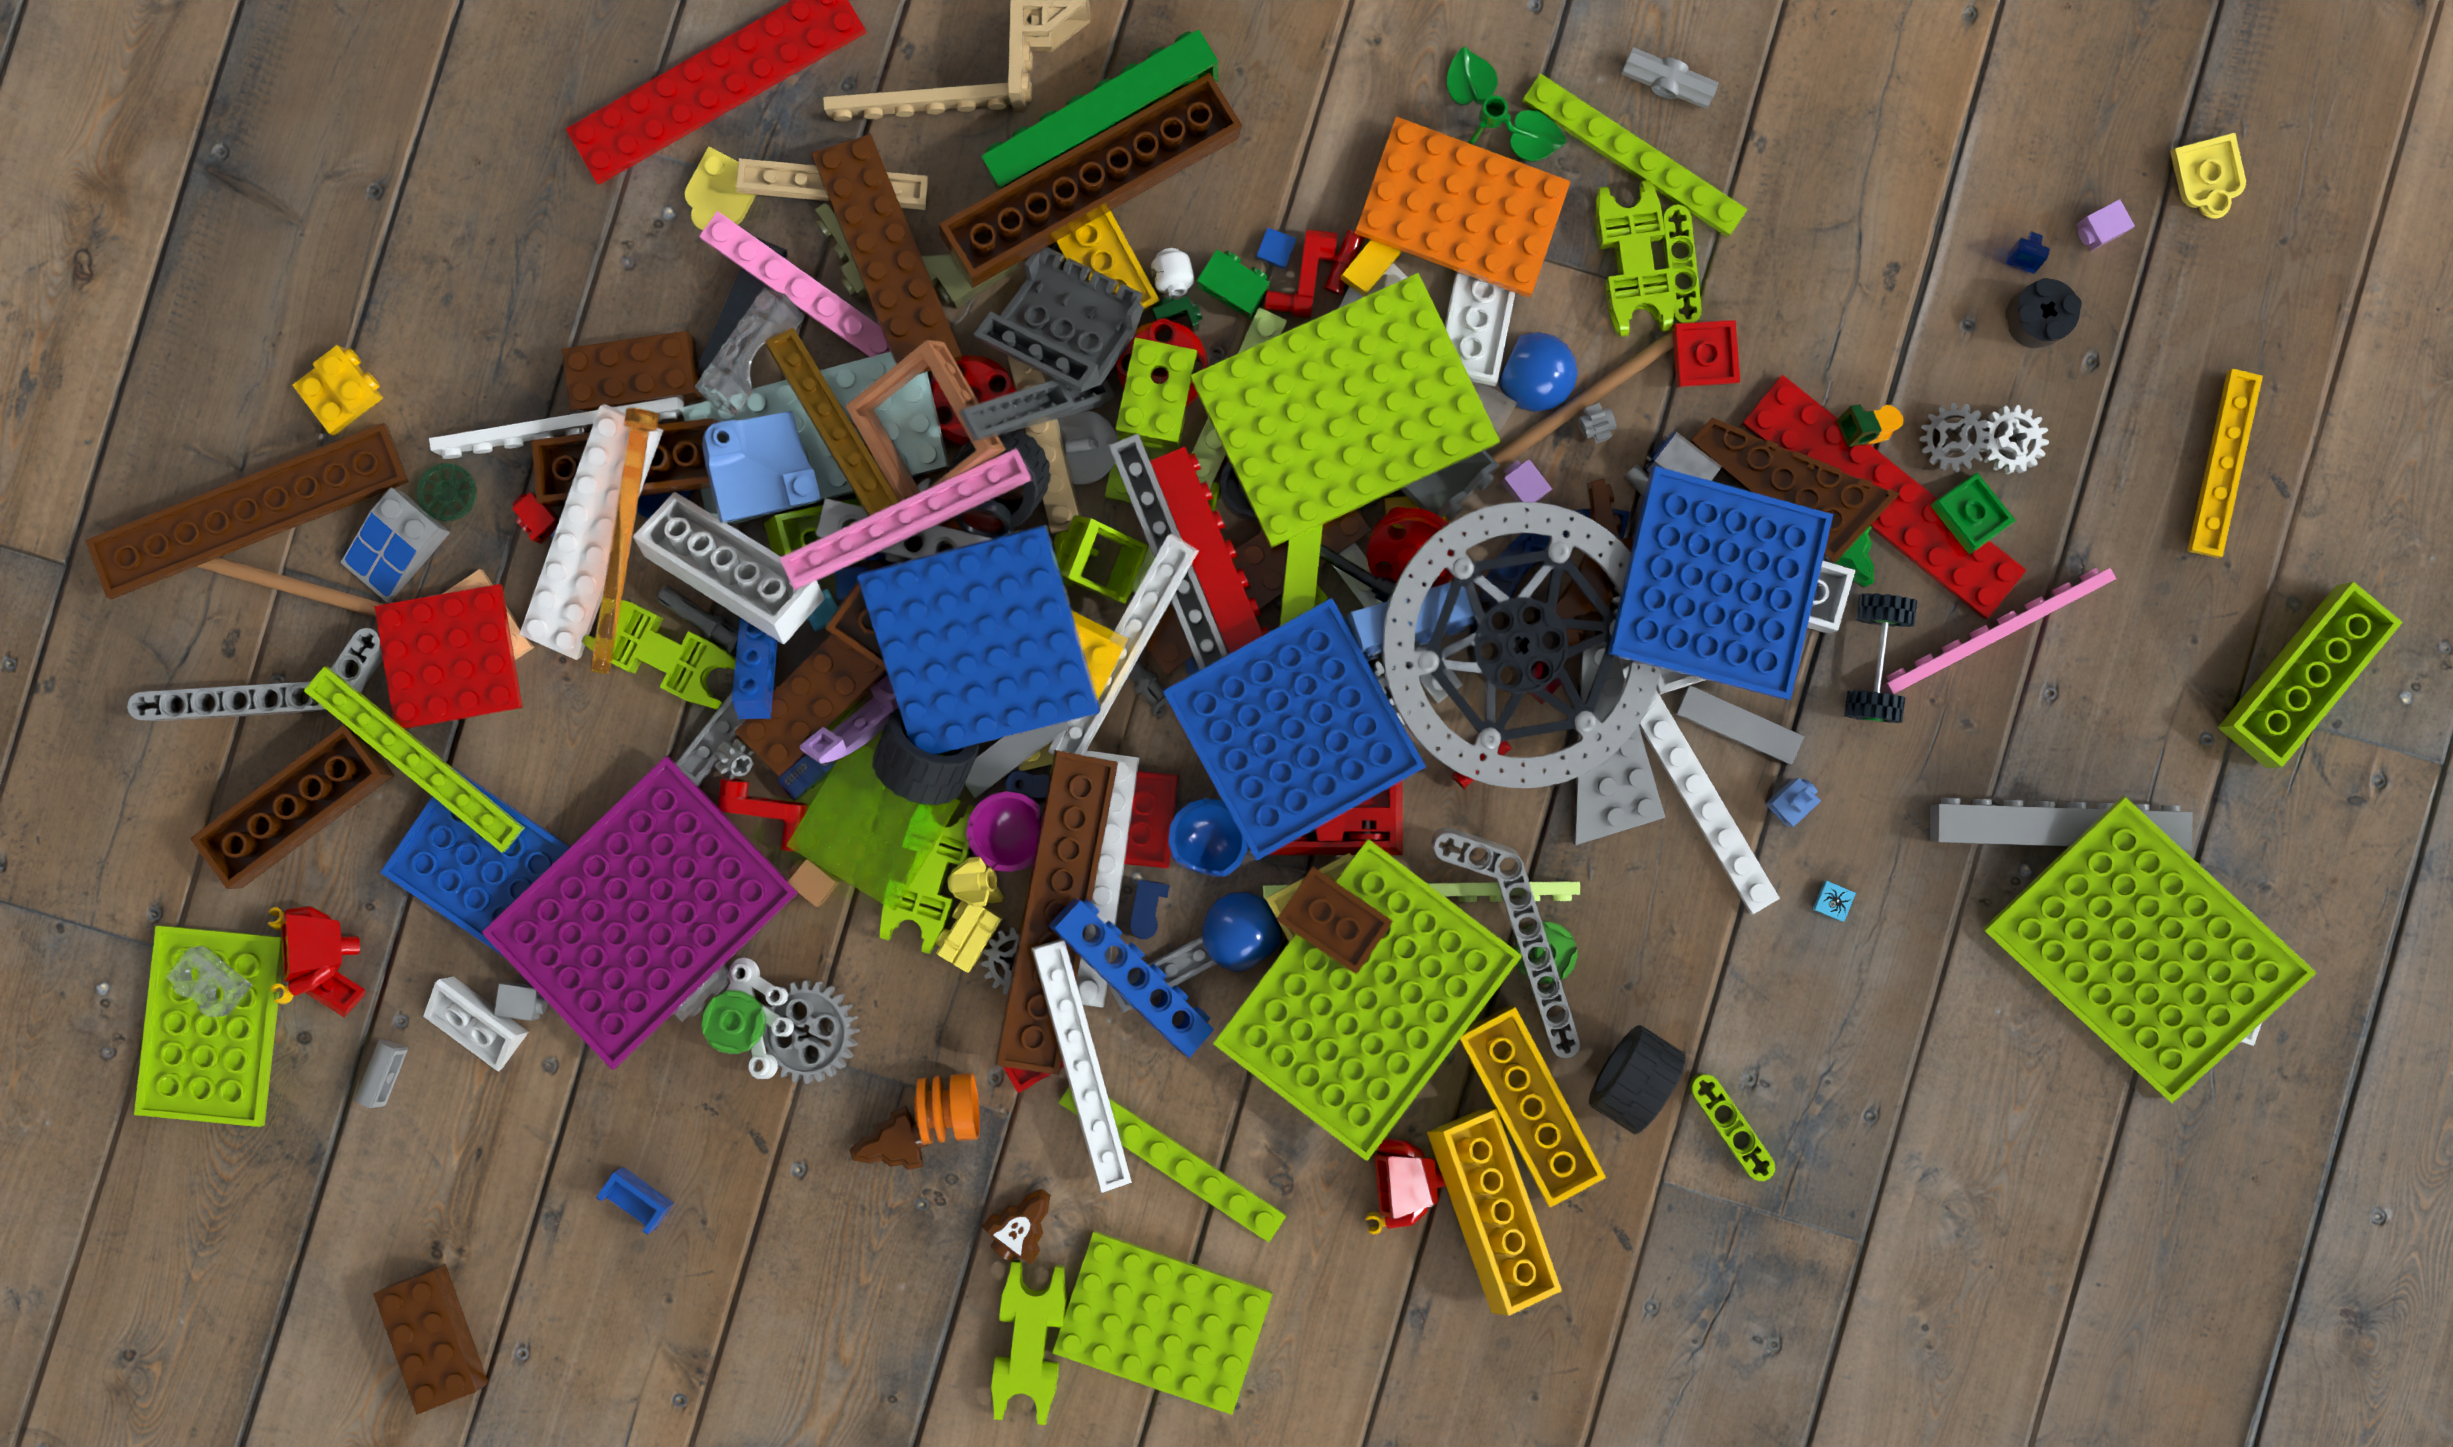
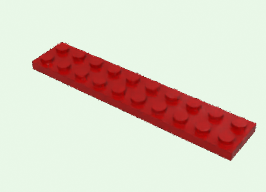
[566,0,867,185]
[1741,374,2027,619]

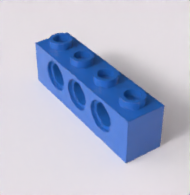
[732,617,778,719]

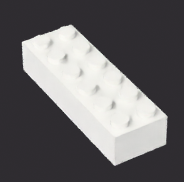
[633,492,825,644]

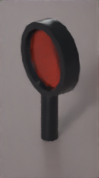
[956,499,1016,539]

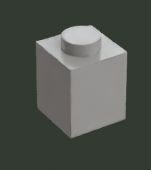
[494,982,548,1021]

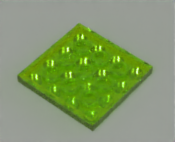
[787,745,960,910]

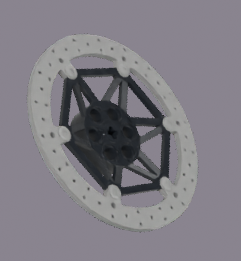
[1382,502,1661,788]

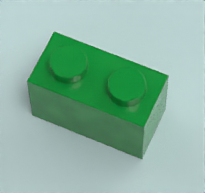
[1197,249,1270,320]

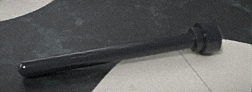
[1319,544,1397,602]

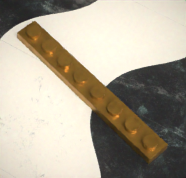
[765,327,900,548]

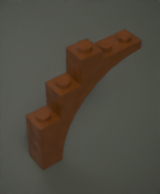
[1513,478,1634,651]

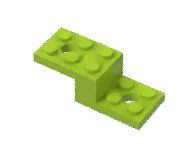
[1105,338,1197,504]

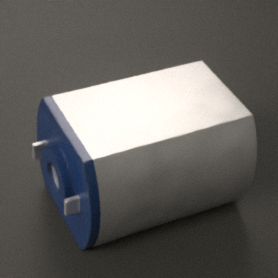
[1644,430,1721,481]

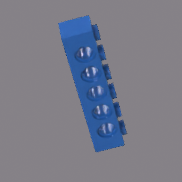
[1048,898,1215,1058]

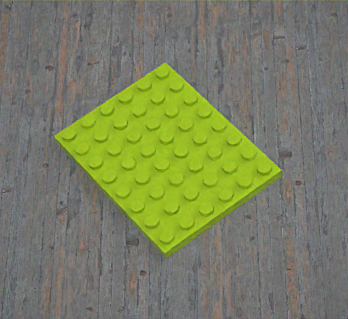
[1190,273,1500,548]
[1983,795,2317,1103]
[1213,839,1522,1161]

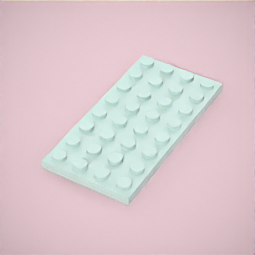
[682,352,950,525]

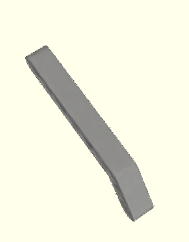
[127,628,383,722]
[1431,827,1580,1058]

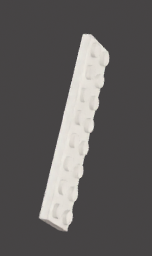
[519,404,663,660]
[1076,750,1140,1008]

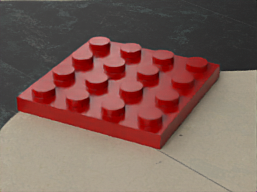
[374,584,523,729]

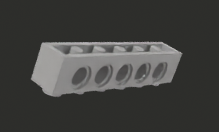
[816,498,991,563]

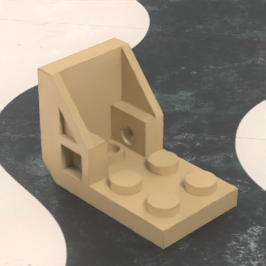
[1008,0,1090,112]

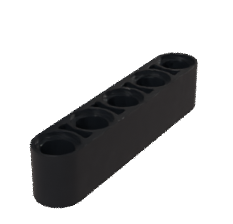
[697,237,788,389]

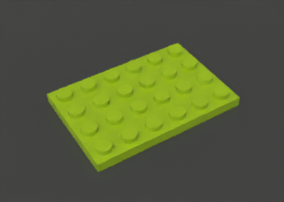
[134,925,283,1127]
[1052,1230,1273,1415]

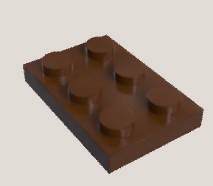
[1276,866,1393,975]

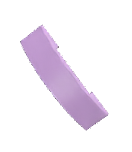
[800,675,899,764]

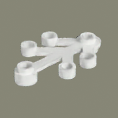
[719,958,794,1079]

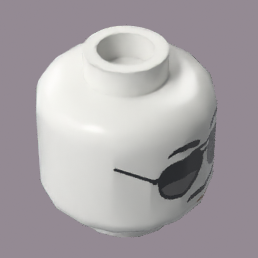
[1151,248,1195,297]

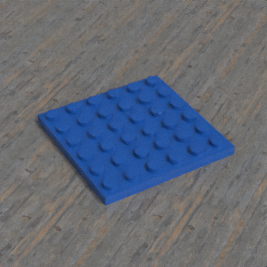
[1608,466,1833,700]
[857,525,1101,754]
[1163,598,1426,861]

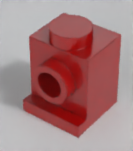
[512,492,560,544]

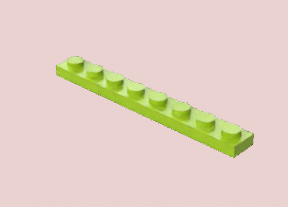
[1522,73,1748,237]
[304,666,525,853]
[1059,1086,1286,1243]

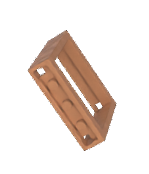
[845,340,1006,502]

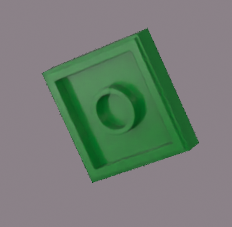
[1930,472,2016,555]

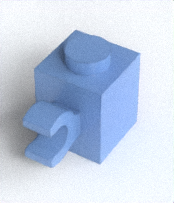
[1765,778,1821,827]

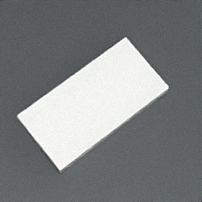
[1445,271,1515,387]

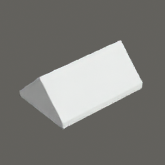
[423,977,529,1072]

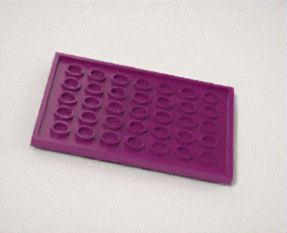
[482,756,798,1070]

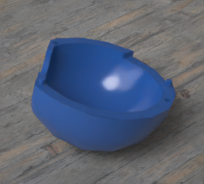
[1499,332,1578,412]
[1168,798,1248,877]
[1202,892,1282,973]

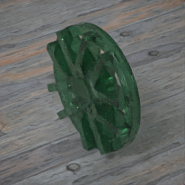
[417,463,478,522]

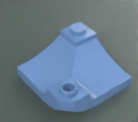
[702,411,821,523]

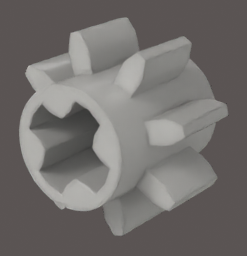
[1578,403,1617,444]
[714,738,754,780]

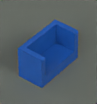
[596,1167,674,1235]

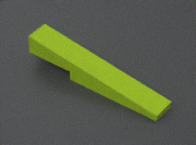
[1279,524,1323,627]

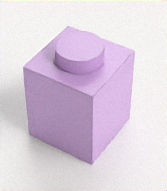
[2076,199,2135,251]
[1501,459,1552,510]

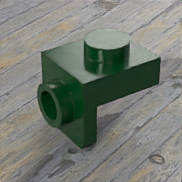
[1153,295,1203,332]

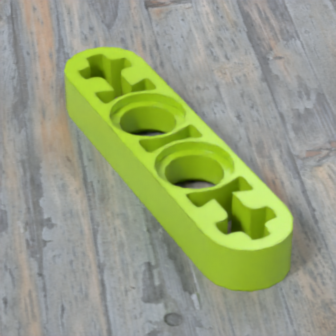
[1662,205,1702,324]
[1689,1073,1775,1181]

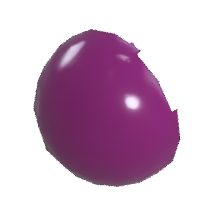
[966,791,1040,872]

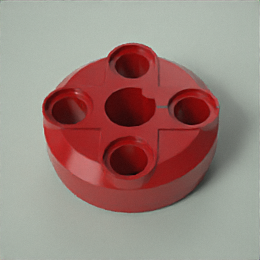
[1116,319,1208,407]
[930,355,1017,446]
[1367,507,1453,588]

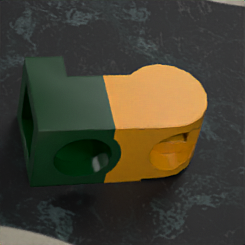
[1836,404,1904,447]

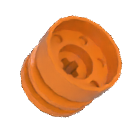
[914,1072,980,1145]

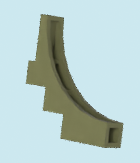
[815,203,1019,308]

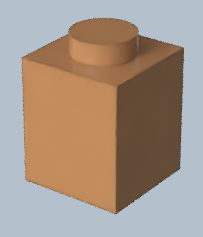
[788,858,841,907]

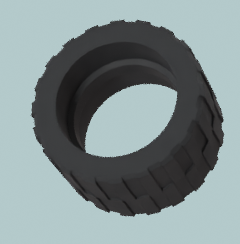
[947,429,1051,532]
[872,708,979,805]
[1589,1025,1686,1134]

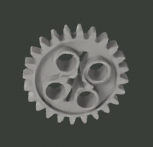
[763,980,860,1084]

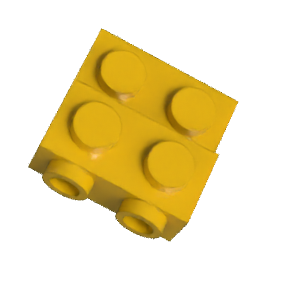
[292,345,383,436]

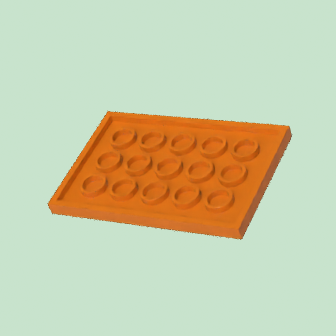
[1354,116,1571,298]

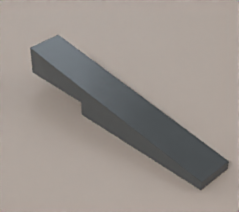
[959,378,1115,441]

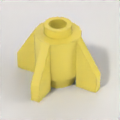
[947,857,1004,907]

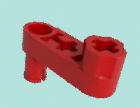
[1265,229,1337,318]
[718,778,808,852]

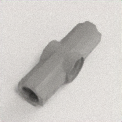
[1621,47,1719,110]

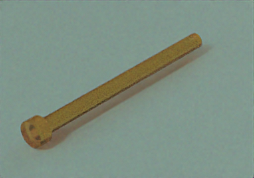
[590,408,659,674]

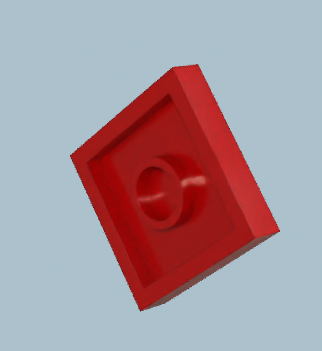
[1672,320,1740,388]

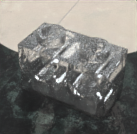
[166,946,252,1017]

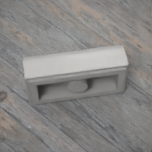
[354,1039,408,1108]

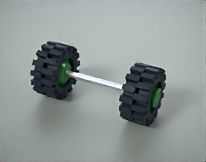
[1844,593,1918,723]

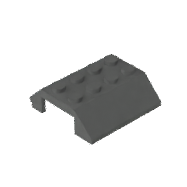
[973,247,1144,392]

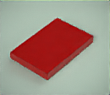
[1124,771,1179,869]

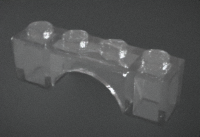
[694,287,805,416]

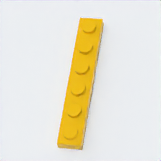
[2187,368,2263,558]

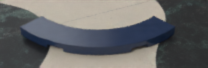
[1478,508,1630,604]

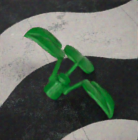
[1446,46,1567,162]

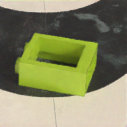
[1056,514,1148,604]

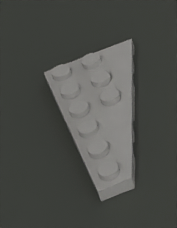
[1573,642,1665,845]

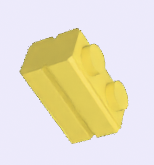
[935,901,1004,973]

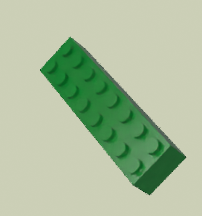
[981,29,1219,190]

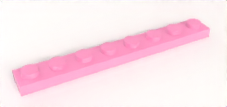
[699,211,890,357]
[779,448,1031,590]
[1881,568,2116,694]

